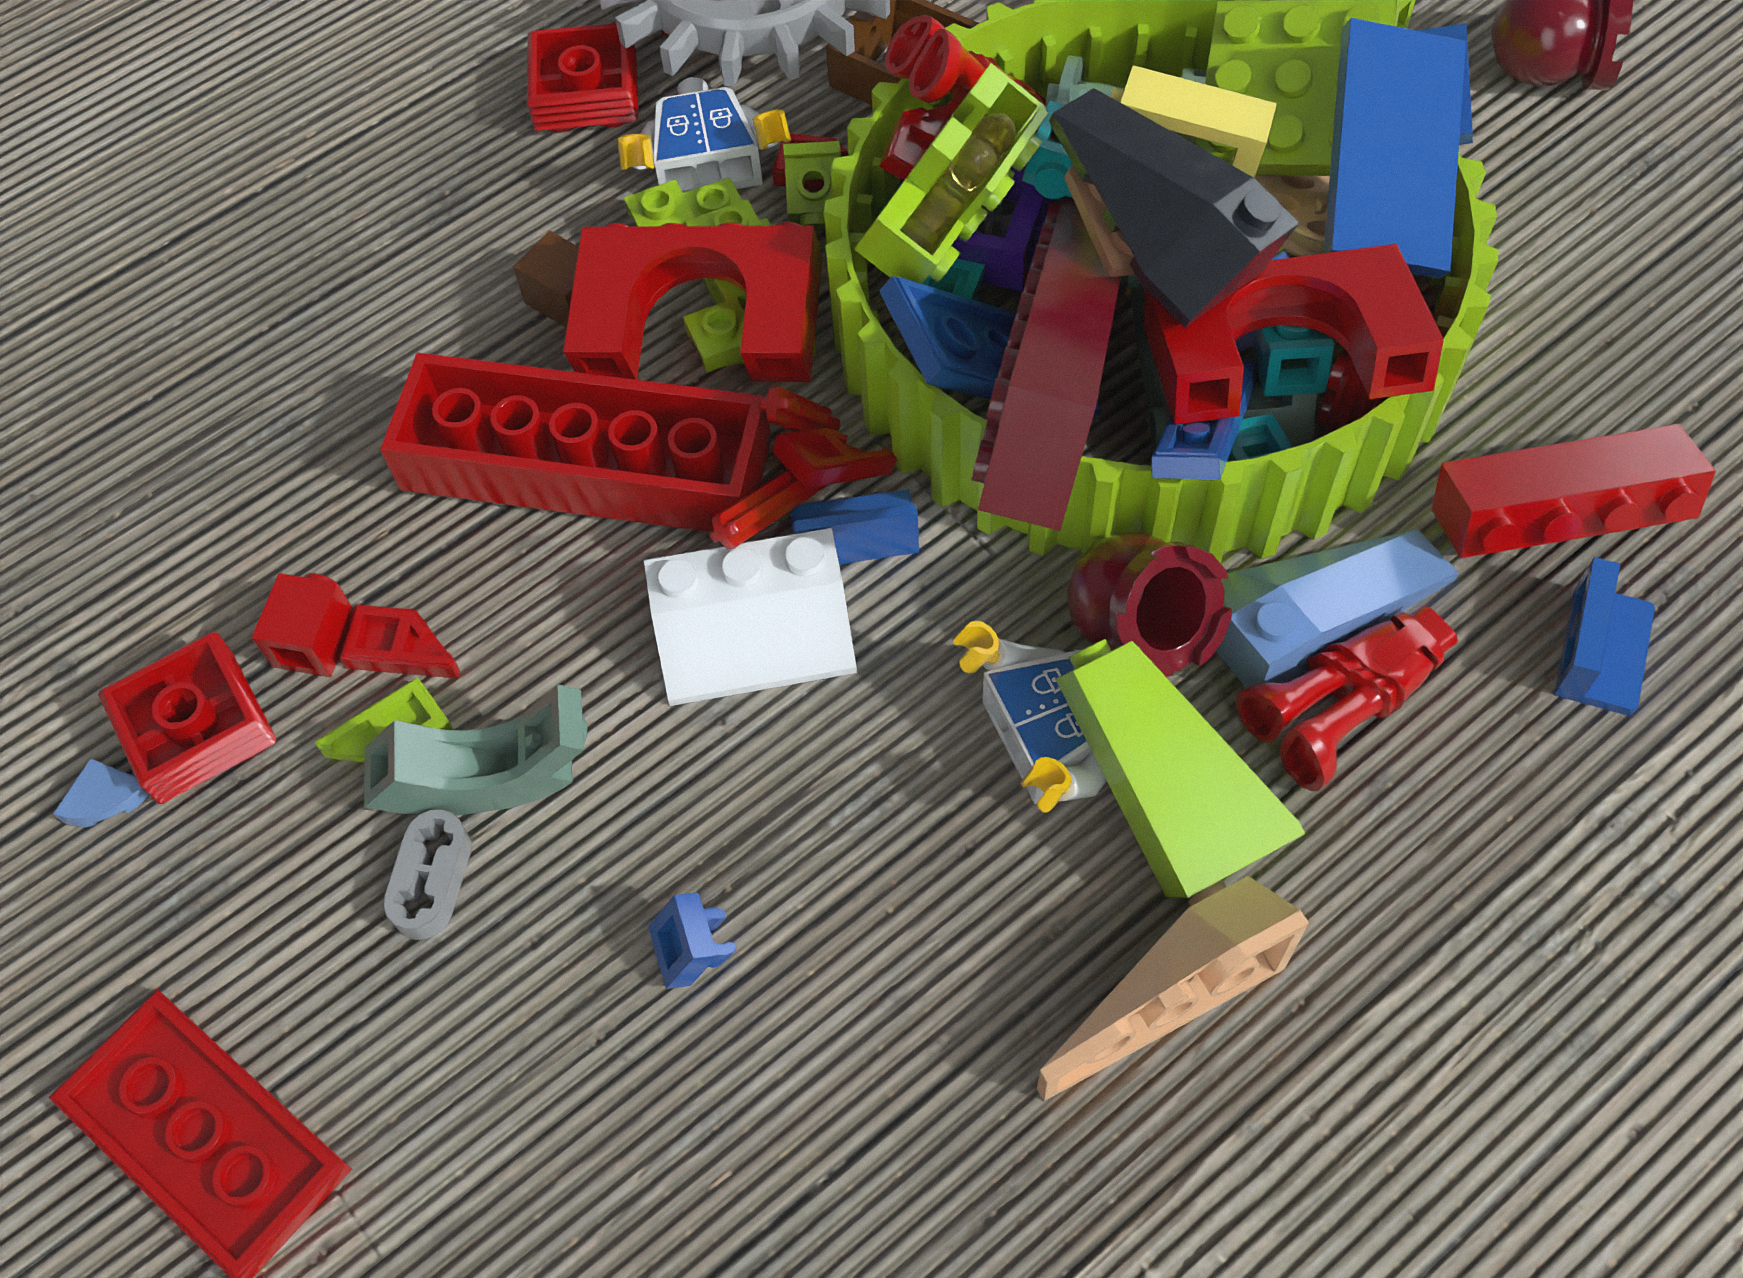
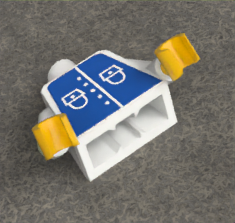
[618,77,791,193]
[953,621,1107,812]

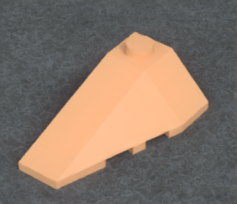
[1037,876,1309,1101]

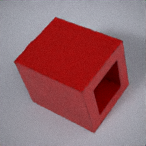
[251,573,354,678]

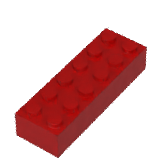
[380,352,772,532]

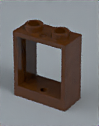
[826,0,979,105]

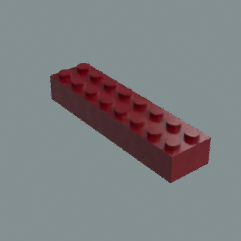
[971,195,1121,531]

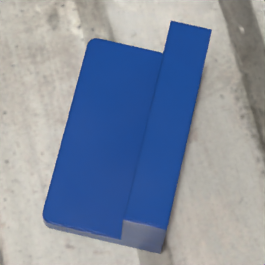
[790,489,919,564]
[1554,557,1655,716]

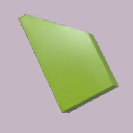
[315,677,454,763]

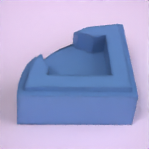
[53,759,150,827]

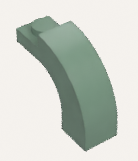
[364,684,587,815]

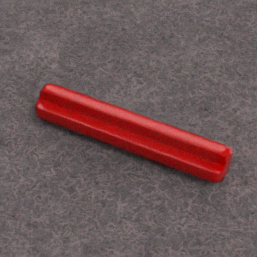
[709,469,828,549]

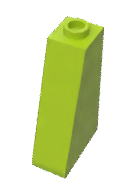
[1055,639,1305,898]

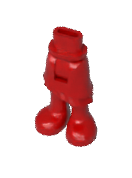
[885,15,1054,140]
[1235,605,1458,791]

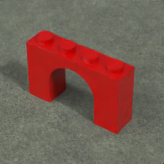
[563,222,823,382]
[1143,244,1444,425]

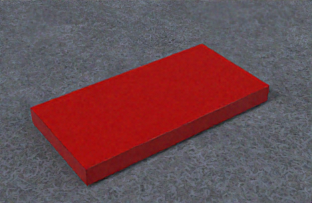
[48,989,353,1278]

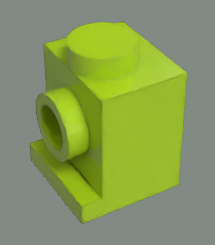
[783,141,841,231]

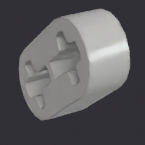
[384,810,471,940]

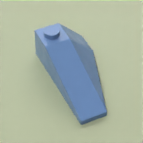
[1216,529,1459,688]

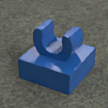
[648,893,737,989]

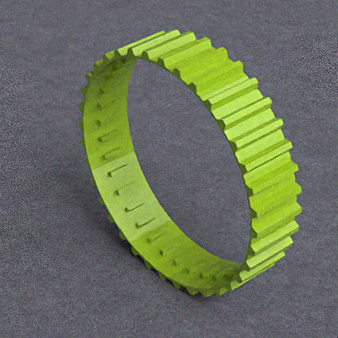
[824,0,1499,563]

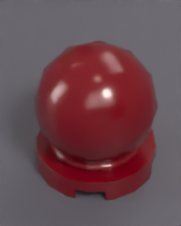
[1491,0,1633,90]
[1067,532,1232,677]

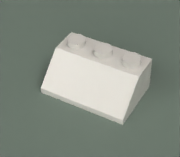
[644,528,857,706]

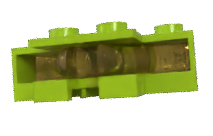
[854,63,1048,284]

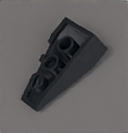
[1049,88,1299,328]

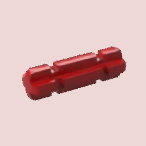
[758,386,841,432]

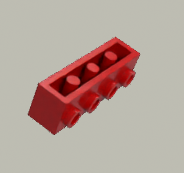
[1431,424,1716,558]

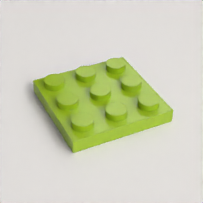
[1196,0,1399,176]

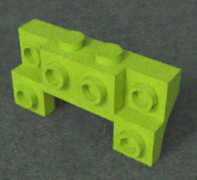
[624,177,816,373]

